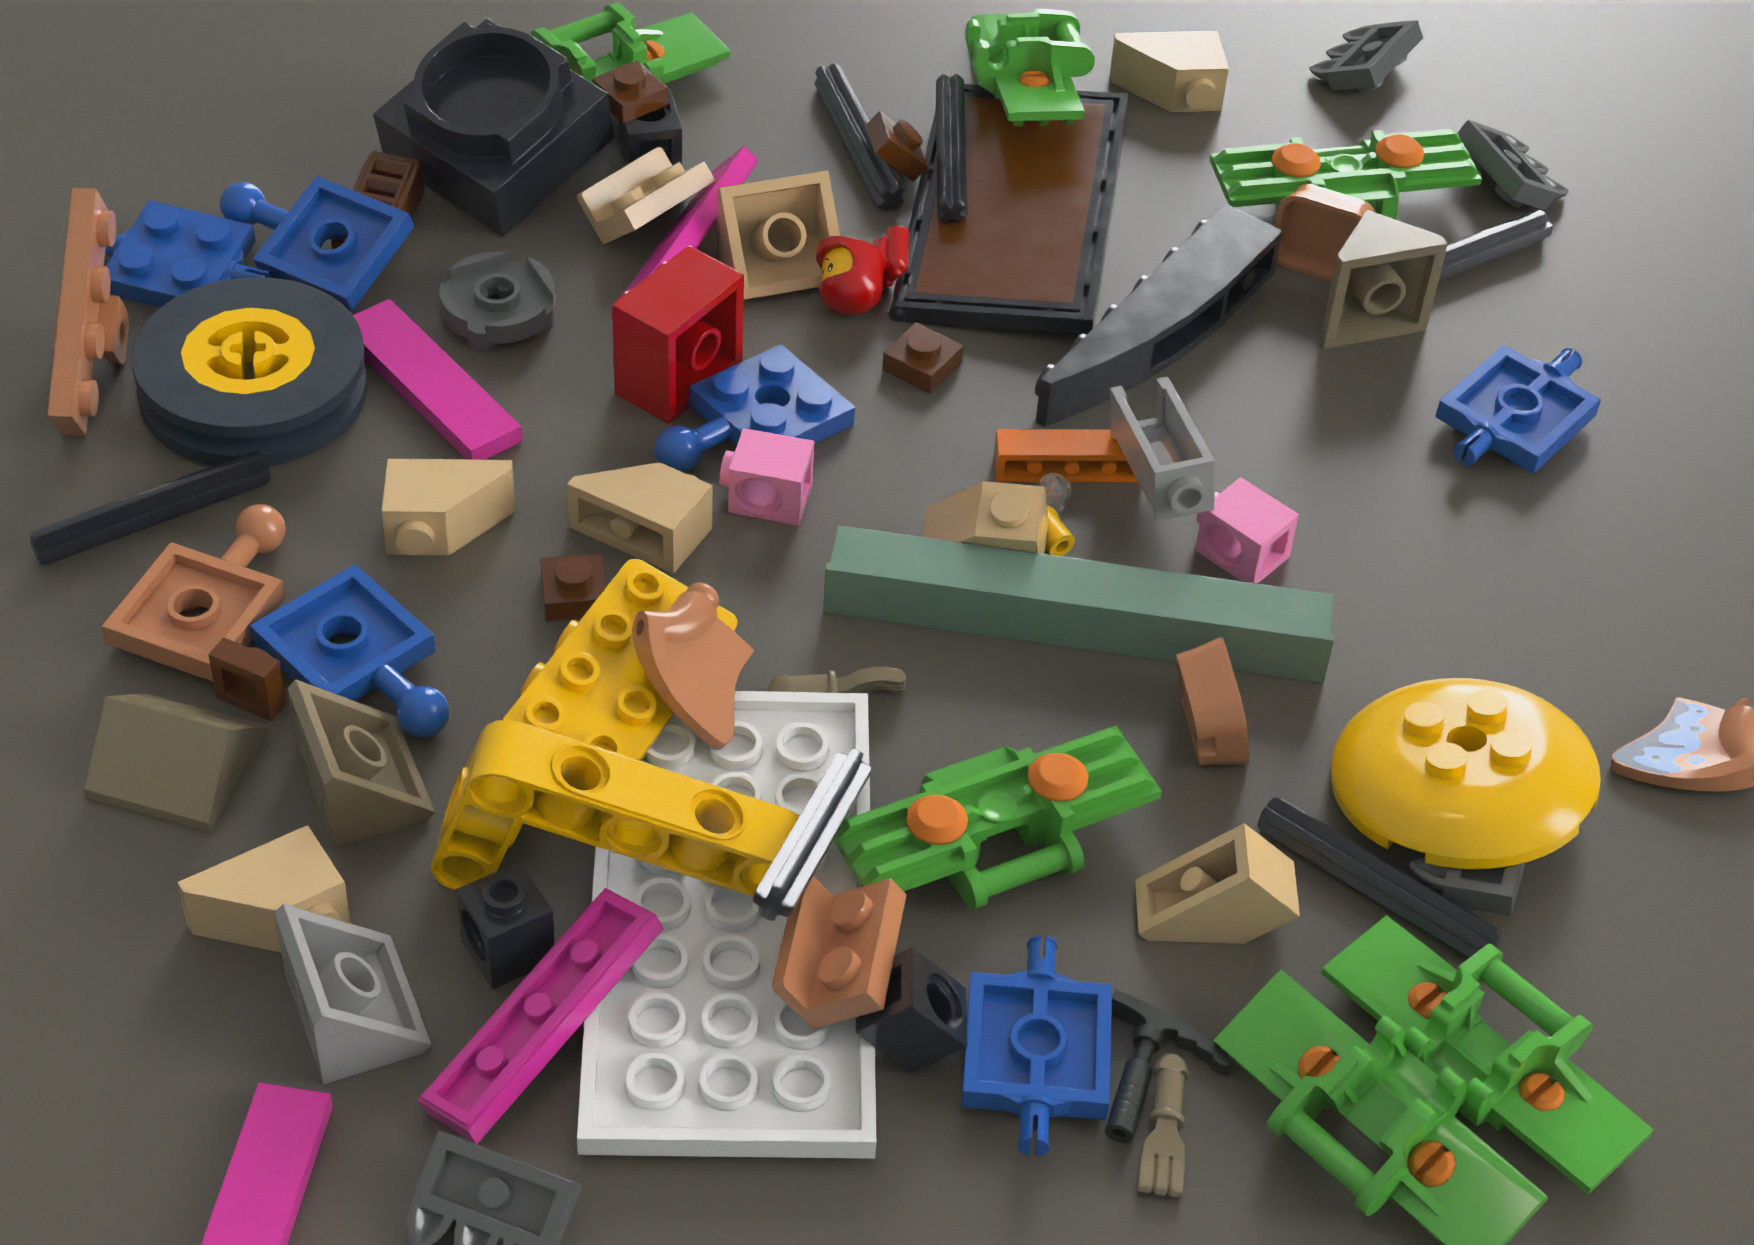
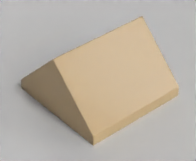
[717,170,840,300]

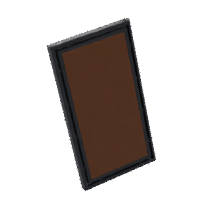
[889,84,1128,335]

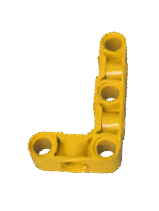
[431,720,799,897]

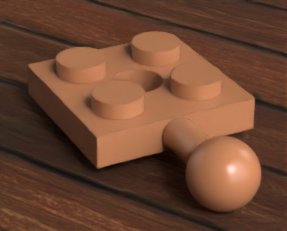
[102,504,286,682]

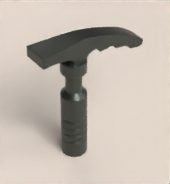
[1105,989,1232,1143]

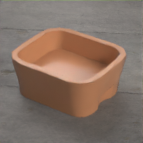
[1273,184,1374,283]
[1175,637,1250,766]

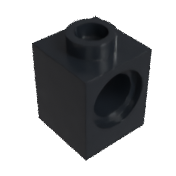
[618,89,682,165]
[456,862,555,990]
[856,947,967,1074]

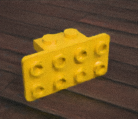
[503,559,738,761]

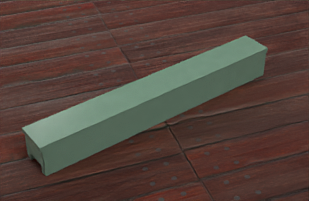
[823,525,1334,683]

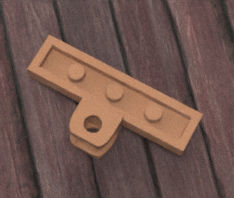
[47,188,129,436]

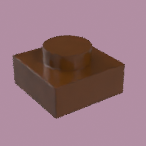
[592,60,668,124]
[865,111,928,182]
[882,322,964,393]
[540,554,607,621]
[208,637,286,721]

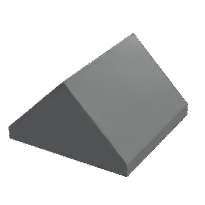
[274,904,432,1085]

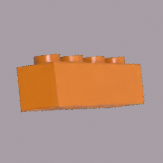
[993,429,1138,482]

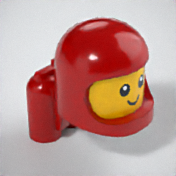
[816,225,909,316]

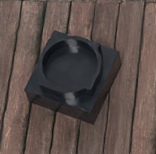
[373,18,614,237]

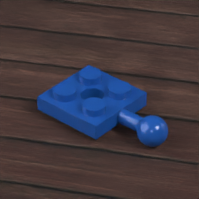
[220,175,414,311]
[654,344,856,473]
[250,564,449,738]

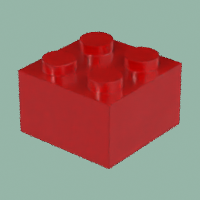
[611,245,744,424]

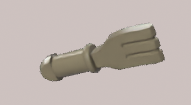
[767,666,907,694]
[1137,1053,1188,1198]

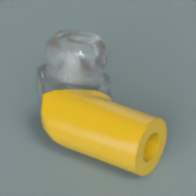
[1034,473,1075,556]

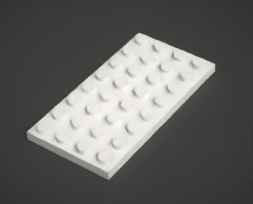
[577,691,877,1159]

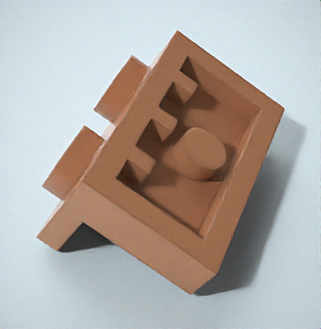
[772,876,907,1029]

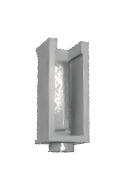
[1110,376,1215,522]

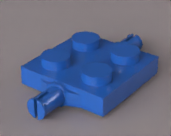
[105,200,273,307]
[1435,344,1601,474]
[961,935,1112,1156]

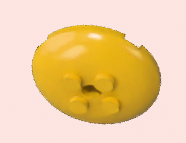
[1331,678,1601,869]

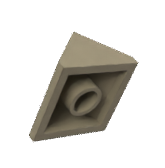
[1319,210,1448,349]
[287,679,435,847]
[84,693,268,832]

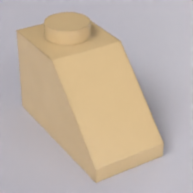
[1109,31,1229,112]
[381,459,515,556]
[567,462,713,574]
[922,481,1049,554]
[1135,823,1300,944]
[177,825,351,953]

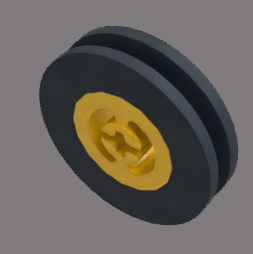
[132,277,367,465]

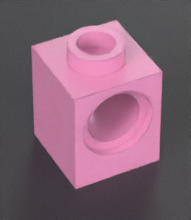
[719,428,815,526]
[1195,477,1299,584]

